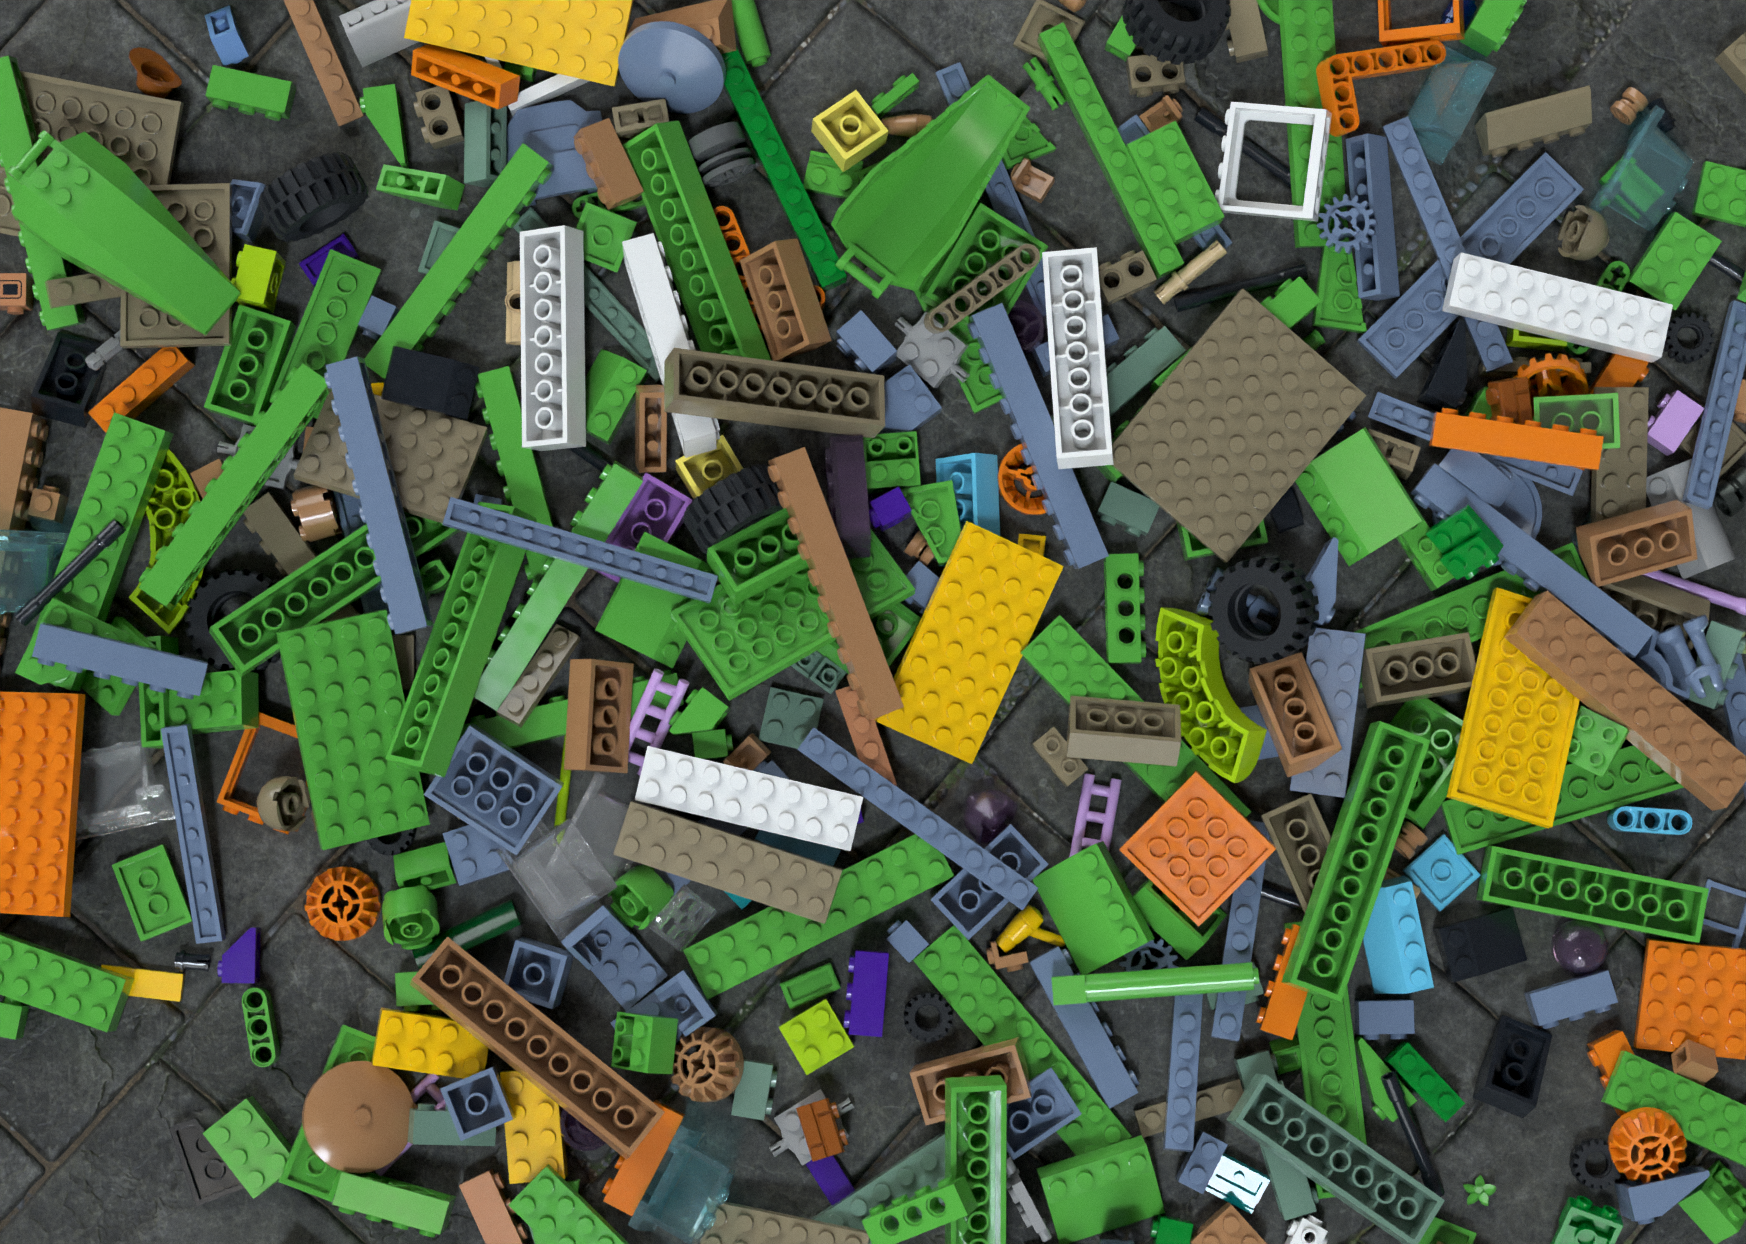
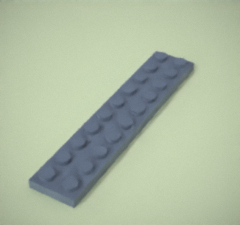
[1357,152,1584,379]

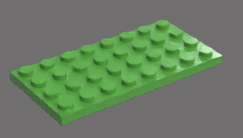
[670,508,915,701]
[276,609,430,850]

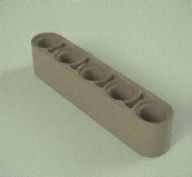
[924,244,1040,334]

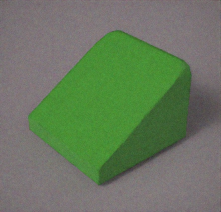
[1269,1035,1301,1074]

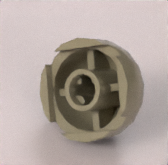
[1558,205,1609,261]
[257,776,310,832]

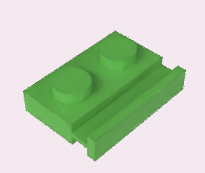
[803,150,863,199]

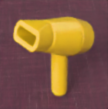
[995,905,1065,953]

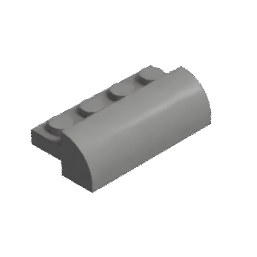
[339,0,419,68]
[1646,459,1736,579]

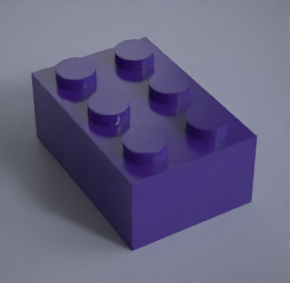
[844,949,889,1037]

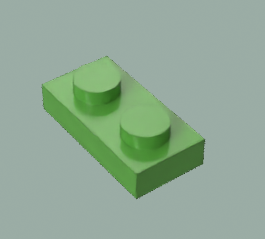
[871,73,919,119]

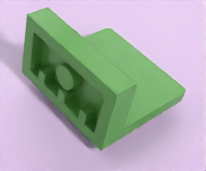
[1567,706,1629,778]

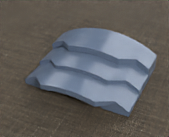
[506,100,602,207]

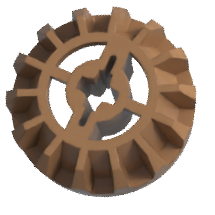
[671,1027,744,1102]

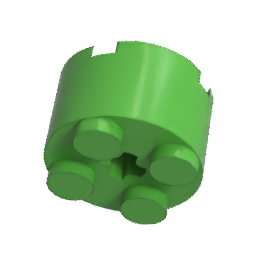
[607,864,674,929]
[382,885,440,949]

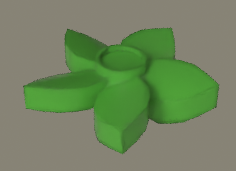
[1463,1175,1497,1206]

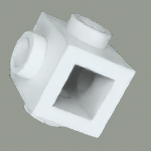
[1285,1214,1328,1244]

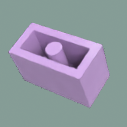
[1647,390,1705,456]

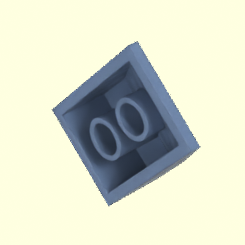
[859,364,942,442]
[1305,537,1338,628]
[1006,1067,1082,1160]
[1614,1165,1710,1225]

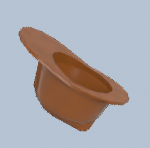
[129,47,182,99]

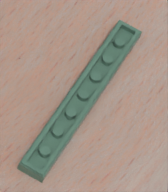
[513,207,661,383]

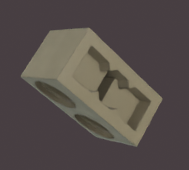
[1126,55,1185,98]
[413,86,464,150]
[612,99,669,144]
[1099,250,1157,307]
[1368,429,1421,480]
[1031,727,1089,787]

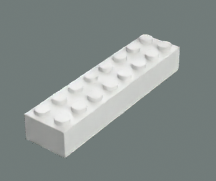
[520,225,586,451]
[622,233,720,458]
[1042,247,1114,469]
[1442,253,1673,363]
[635,746,863,851]

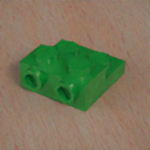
[1426,504,1504,580]
[1551,1196,1623,1244]

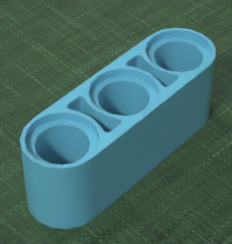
[1607,806,1692,835]

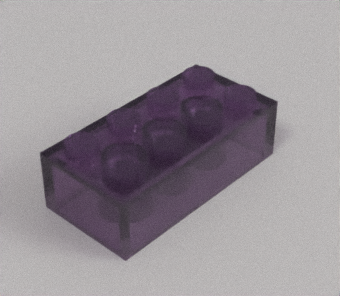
[825,435,871,559]

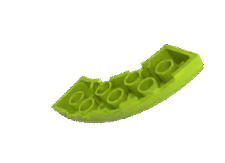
[129,448,204,634]
[1155,607,1267,783]

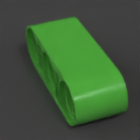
[242,987,280,1067]

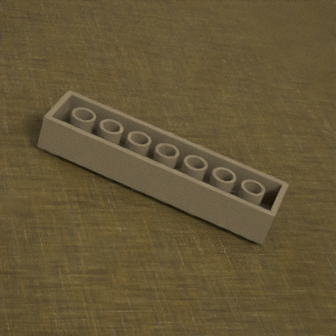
[664,348,885,438]
[613,801,843,924]

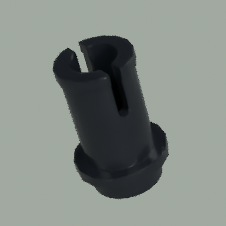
[1647,97,1676,134]
[175,950,211,972]

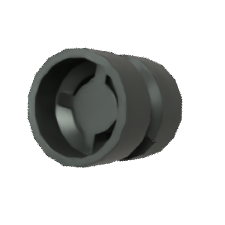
[1713,467,1746,517]

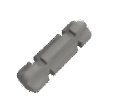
[85,330,123,371]

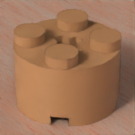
[291,485,343,542]

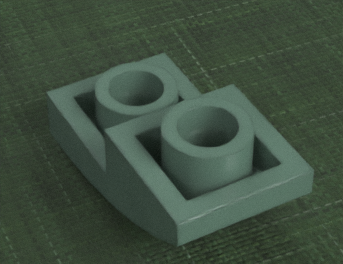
[791,651,847,694]

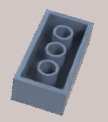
[930,824,1048,940]

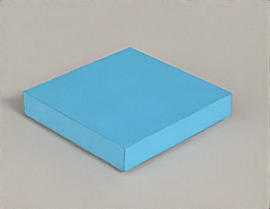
[1402,834,1480,911]

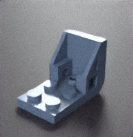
[561,905,668,1011]
[611,968,718,1043]

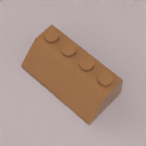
[626,0,736,54]
[740,239,832,361]
[1576,500,1697,587]
[1248,652,1342,777]
[564,659,634,773]
[910,1037,1032,1125]

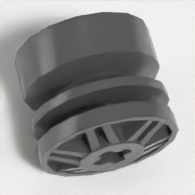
[687,122,756,188]

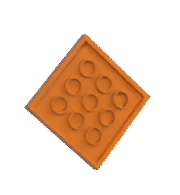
[1119,770,1276,926]
[1633,938,1746,1060]

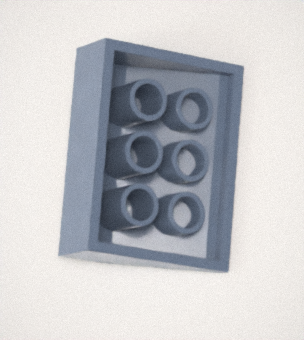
[424,723,564,856]

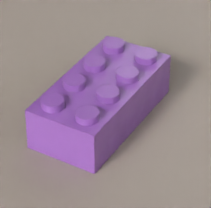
[595,473,693,584]

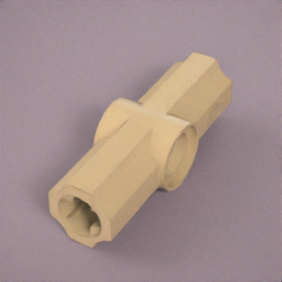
[505,261,521,345]

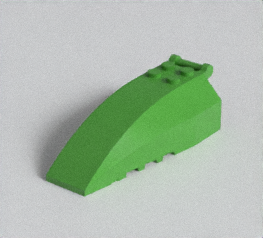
[831,75,1030,299]
[7,130,241,335]

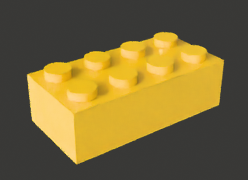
[371,1008,489,1079]
[500,1070,568,1184]

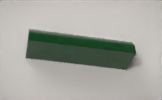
[412,899,524,970]

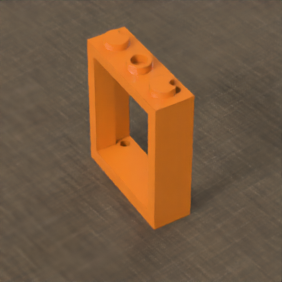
[1378,0,1465,47]
[217,712,310,835]

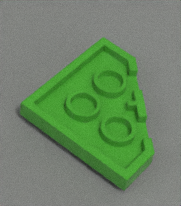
[15,597,130,685]

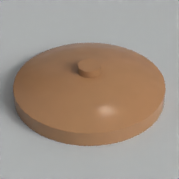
[302,1061,414,1173]

